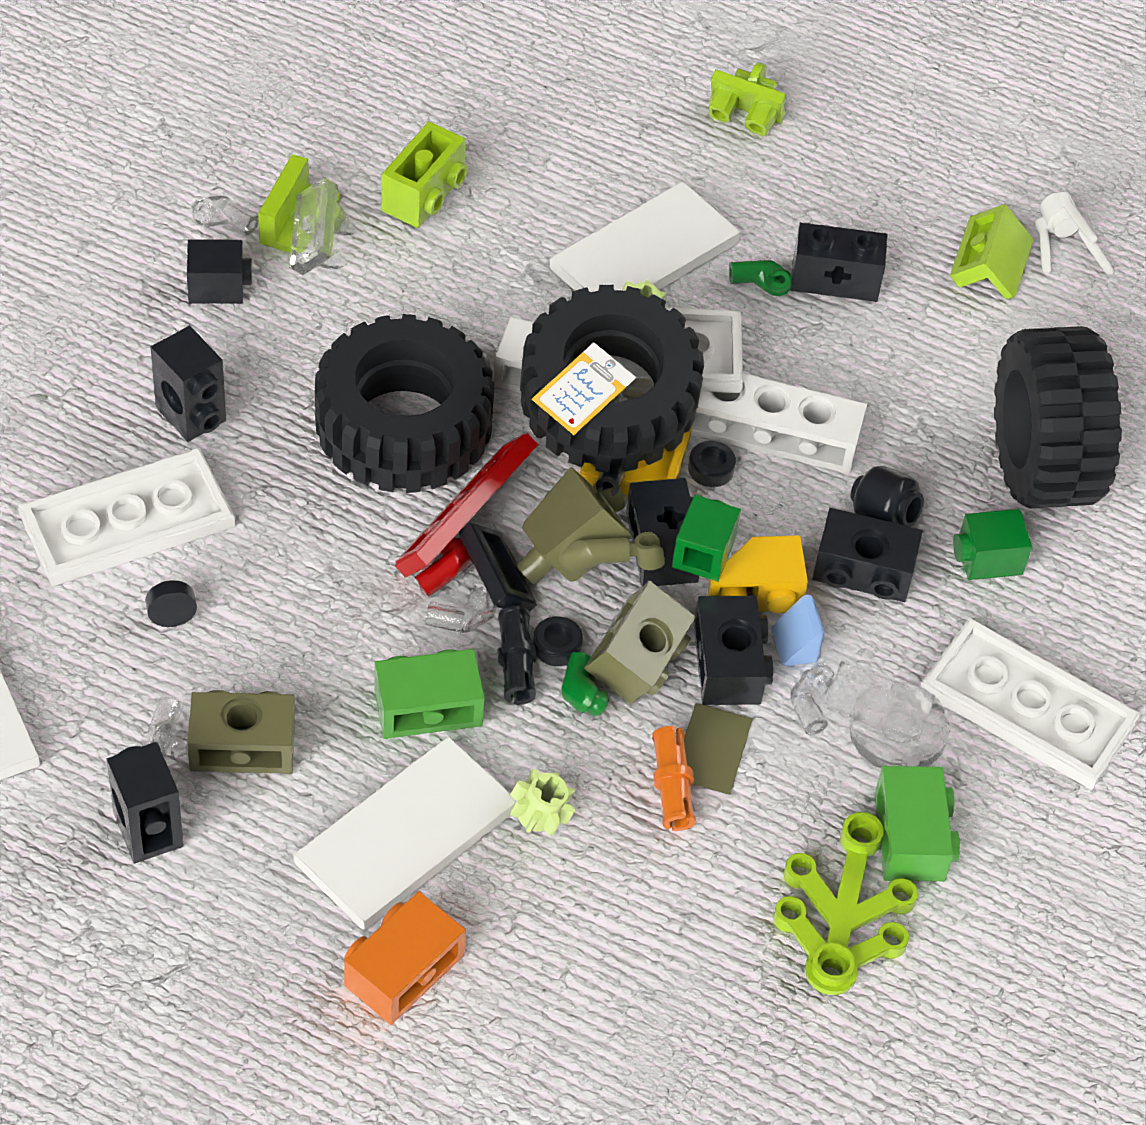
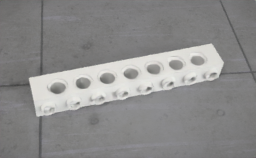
[494,317,867,474]

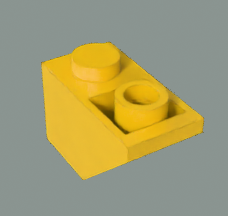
[707,535,808,613]

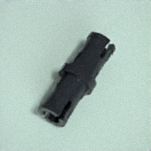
[497,605,537,705]

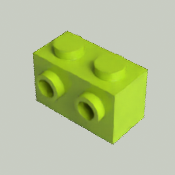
[381,121,468,228]

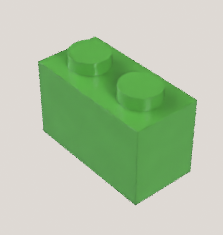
[374,649,485,739]
[875,766,960,882]

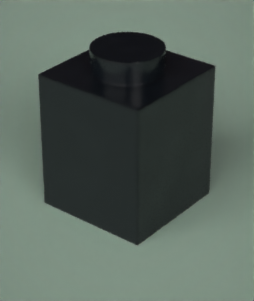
[187,239,252,304]

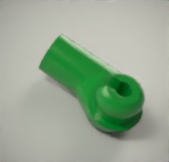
[729,260,792,296]
[561,652,609,717]

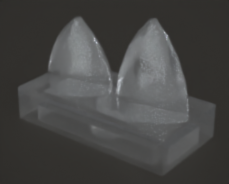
[289,177,358,275]

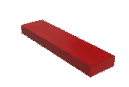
[394,433,538,578]

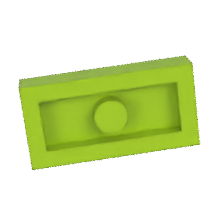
[258,154,340,258]
[950,204,1033,300]

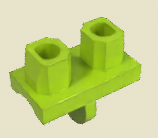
[709,62,786,137]

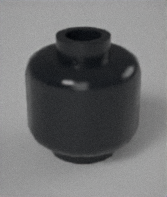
[851,465,924,527]

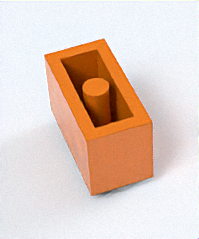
[344,891,466,1025]

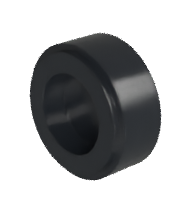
[688,441,736,487]
[145,580,197,627]
[533,616,583,666]

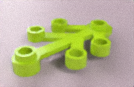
[773,812,918,995]

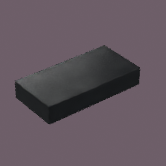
[458,522,537,614]

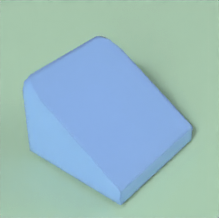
[772,595,825,666]

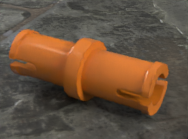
[652,726,696,831]

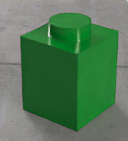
[672,495,741,582]
[953,509,1032,580]

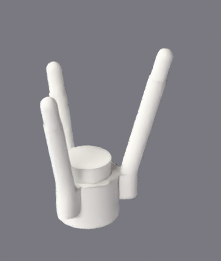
[1035,192,1114,275]

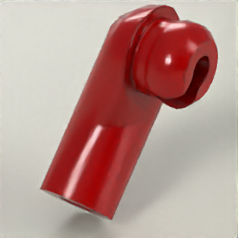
[414,538,473,597]

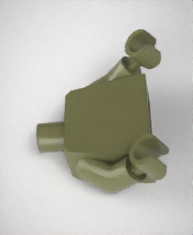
[516,467,665,585]

